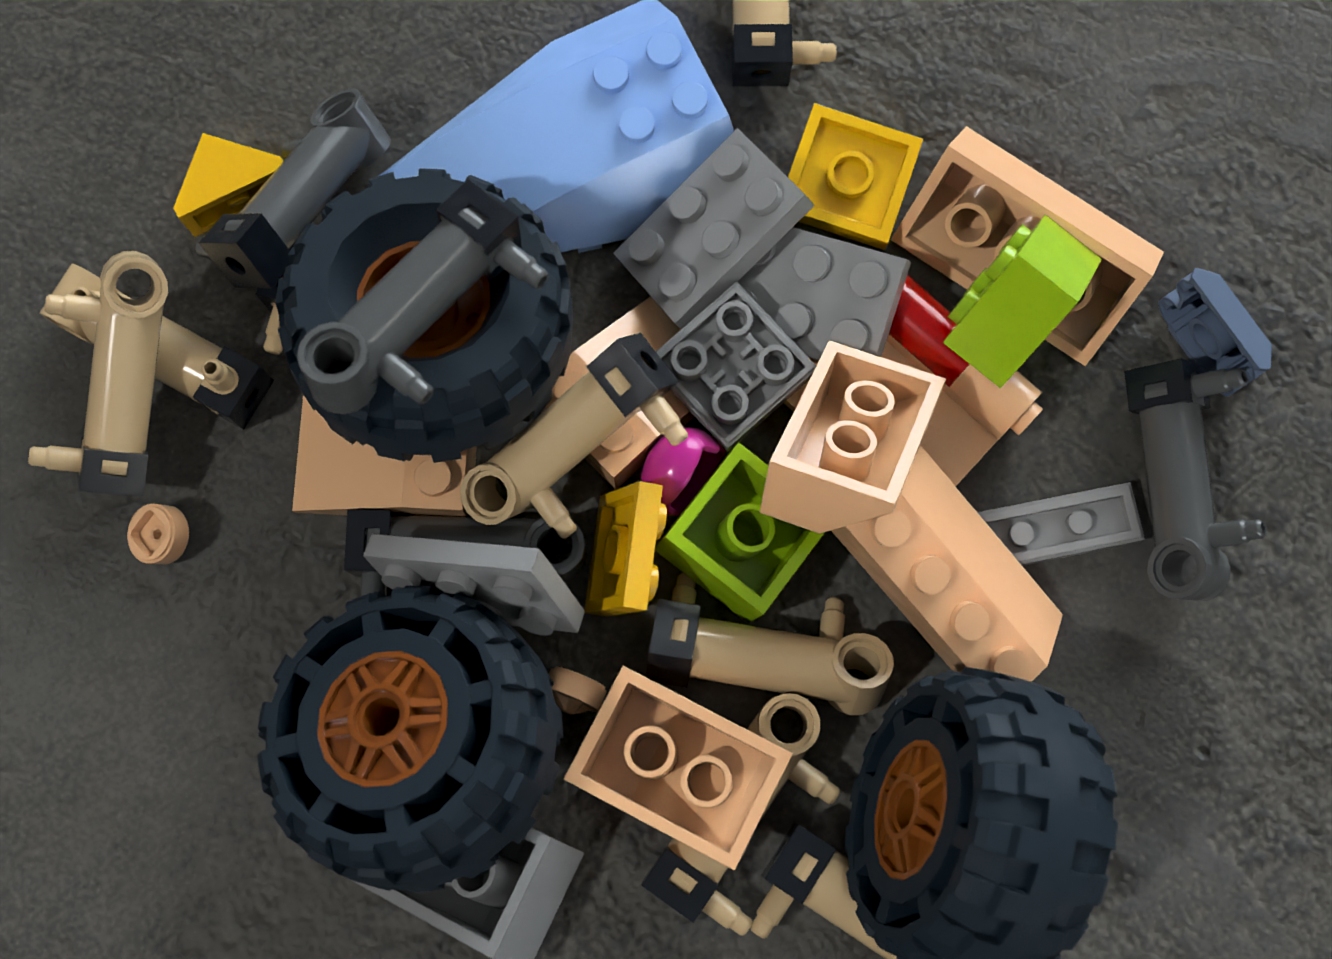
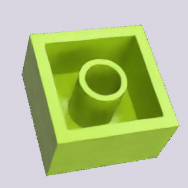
[943,214,1102,388]
[655,442,825,623]

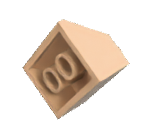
[760,340,946,534]

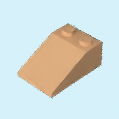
[541,296,695,490]
[292,395,477,517]
[564,666,793,871]

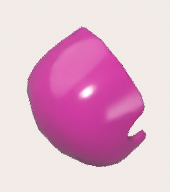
[641,427,726,516]

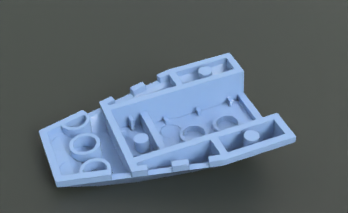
[379,0,734,253]

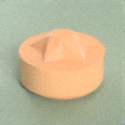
[127,504,189,565]
[549,667,607,715]

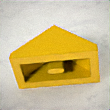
[173,133,283,237]

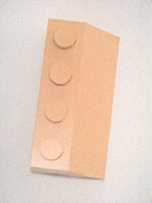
[891,126,1164,366]
[831,445,1063,682]

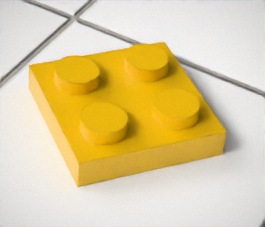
[788,103,923,250]
[584,481,667,617]

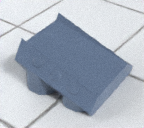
[1158,268,1272,397]

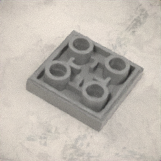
[656,281,816,452]

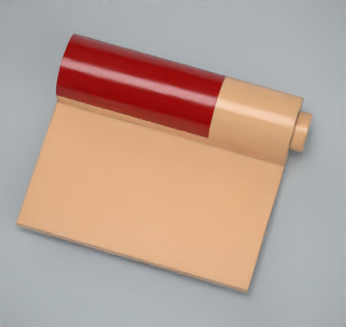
[784,275,1043,486]

